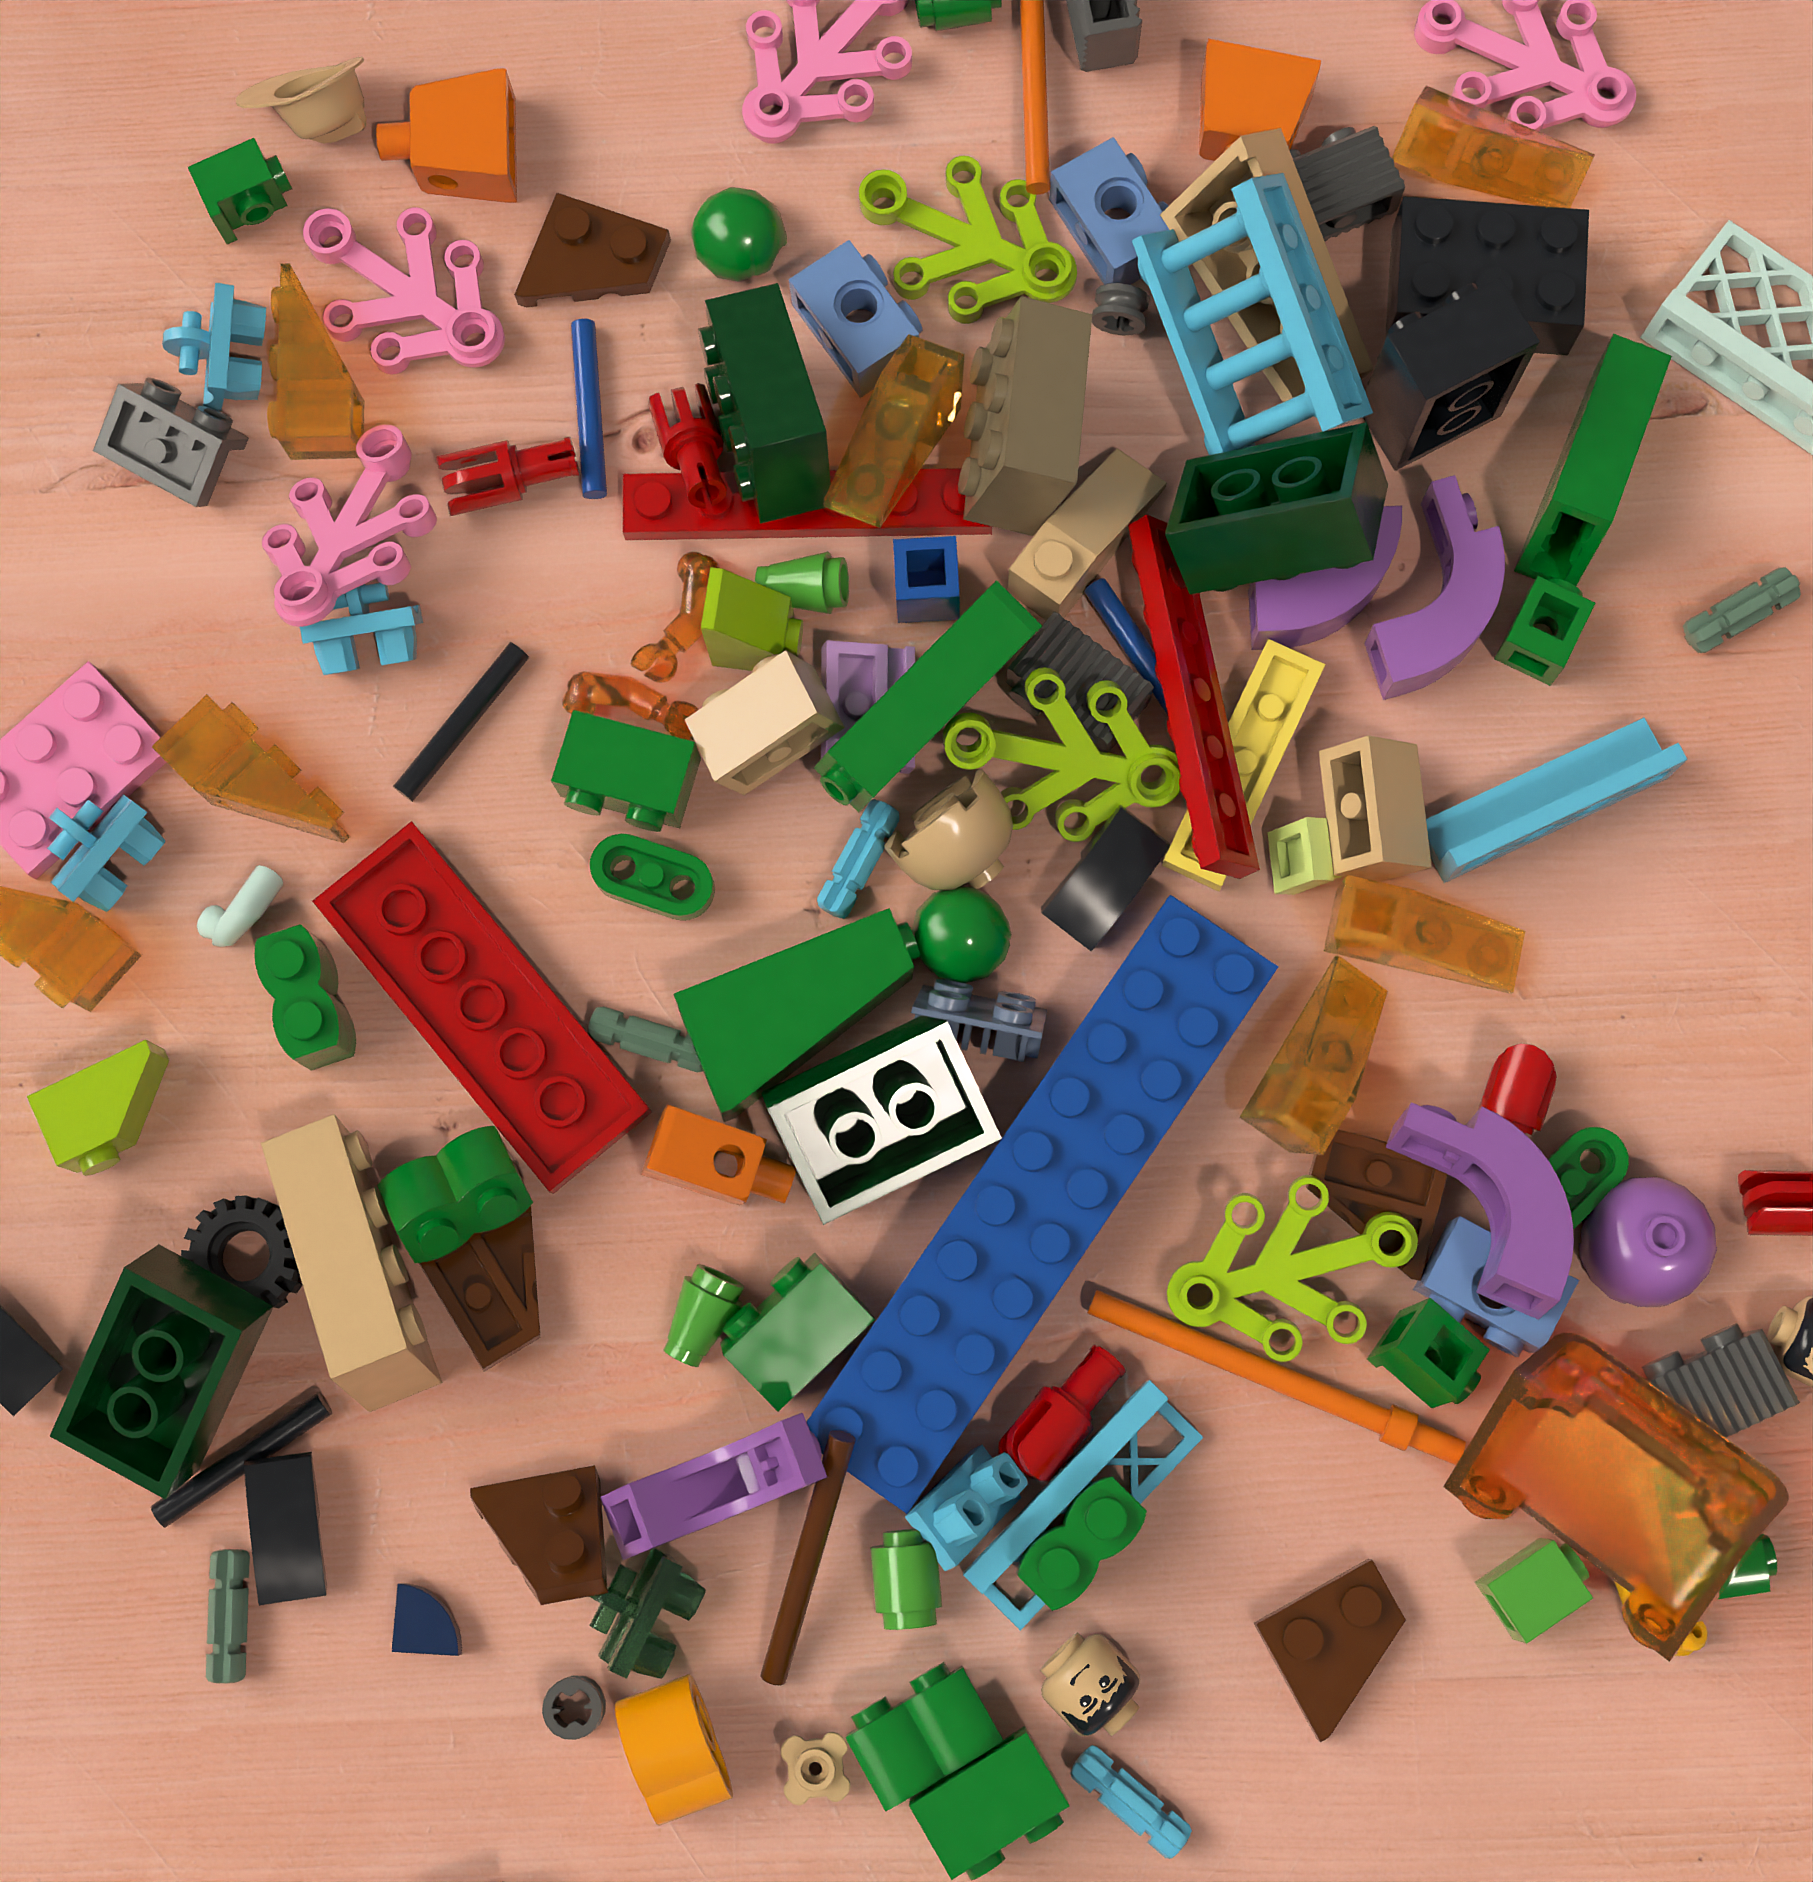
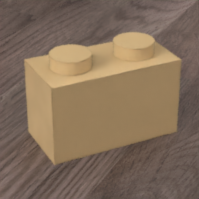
[685,650,845,795]
[1319,735,1432,881]

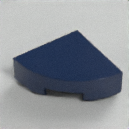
[392,1583,462,1656]

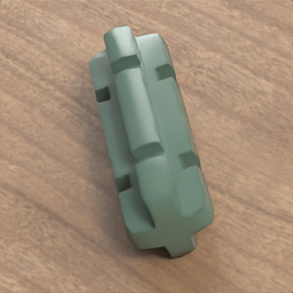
[1683,567,1801,653]
[588,1007,703,1073]
[206,1549,250,1683]

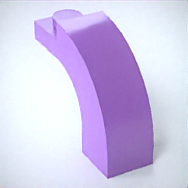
[1248,469,1402,650]
[1364,475,1505,700]
[1386,1102,1574,1320]
[600,1413,827,1560]

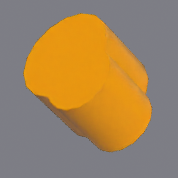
[615,1674,733,1826]

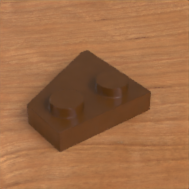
[514,193,671,308]
[1306,1125,1448,1281]
[419,1206,541,1372]
[470,1465,608,1605]
[1254,1559,1406,1742]

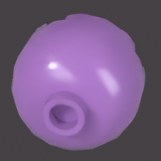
[1579,1177,1717,1307]

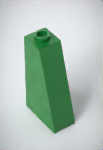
[1514,333,1672,586]
[814,580,1042,813]
[673,908,920,1122]

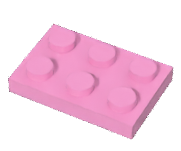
[0,661,177,880]

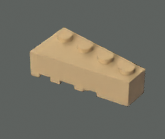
[1160,128,1374,402]
[261,1114,443,1412]

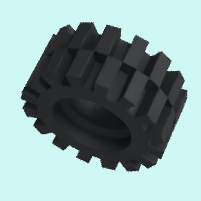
[181,1195,303,1308]

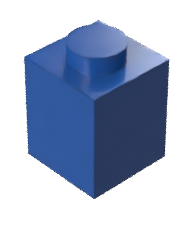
[893,536,960,623]

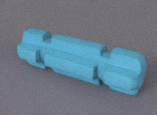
[817,799,899,919]
[1070,1745,1192,1859]

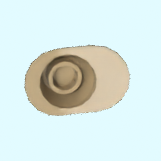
[236,57,367,143]

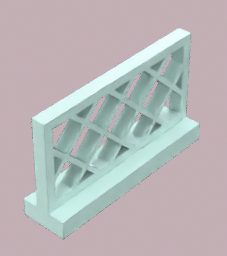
[1640,220,1813,455]

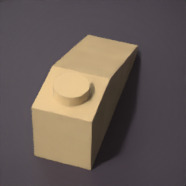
[1008,448,1167,621]

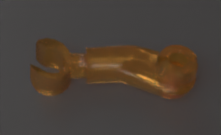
[631,552,720,683]
[562,671,699,741]

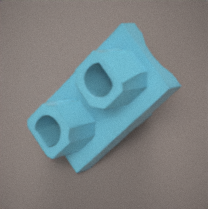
[162,283,266,411]
[300,583,423,675]
[47,794,166,912]
[905,1445,1028,1571]

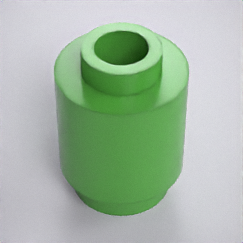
[870,1529,942,1630]

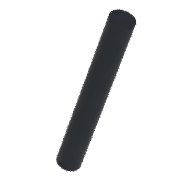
[393,642,529,802]
[151,1393,332,1528]

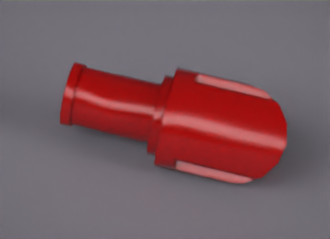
[648,383,727,508]
[436,437,580,516]
[1478,1043,1557,1136]
[1738,1170,1813,1236]
[998,1344,1126,1481]

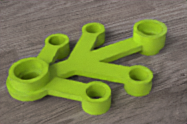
[859,156,1077,324]
[942,667,1181,842]
[1167,1175,1418,1362]

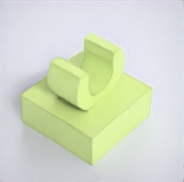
[1268,817,1343,895]

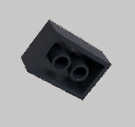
[1385,196,1589,356]
[1363,278,1540,471]

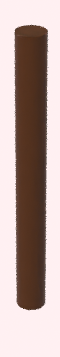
[760,1430,856,1686]

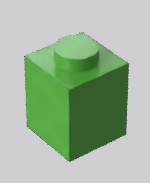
[1475,1538,1593,1644]

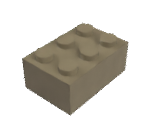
[958,296,1092,536]

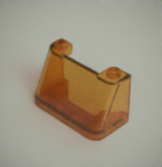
[1443,1333,1789,1662]

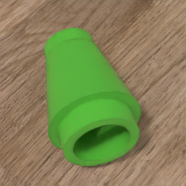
[755,552,849,614]
[663,1264,744,1367]

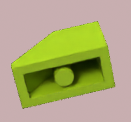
[701,567,803,671]
[27,1040,169,1176]

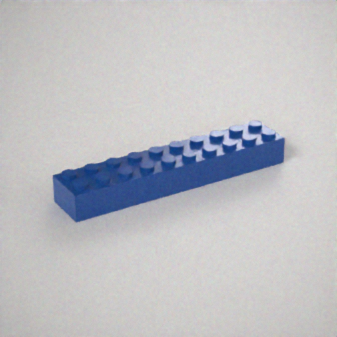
[807,895,1278,1514]

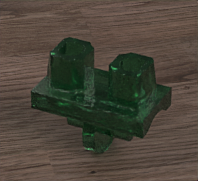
[589,1548,706,1679]

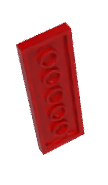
[312,821,652,1194]

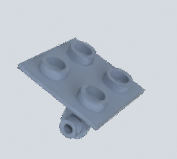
[911,979,1047,1062]

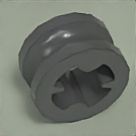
[1092,283,1150,336]
[542,1675,606,1740]

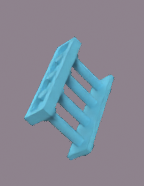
[1132,173,1373,455]

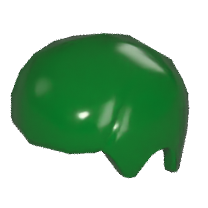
[691,187,787,282]
[912,886,1012,983]

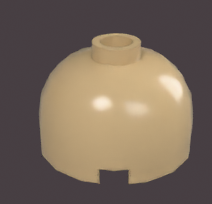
[884,769,1013,890]

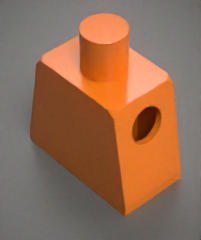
[1199,38,1321,161]
[376,68,517,203]
[641,1105,796,1206]

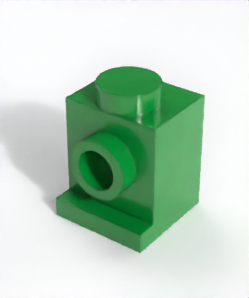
[188,138,293,244]
[1494,576,1596,686]
[1367,1298,1490,1408]

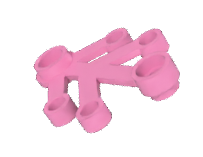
[742,0,912,144]
[1414,0,1636,140]
[303,207,505,375]
[262,425,437,627]

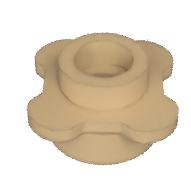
[781,1732,850,1805]

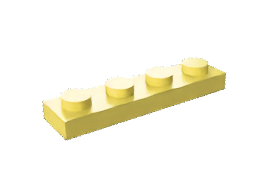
[1162,639,1326,892]

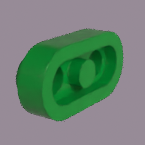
[590,834,715,921]
[1547,1127,1629,1229]

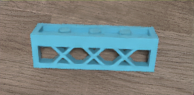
[1426,718,1688,883]
[963,1380,1204,1631]

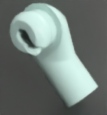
[197,865,283,947]

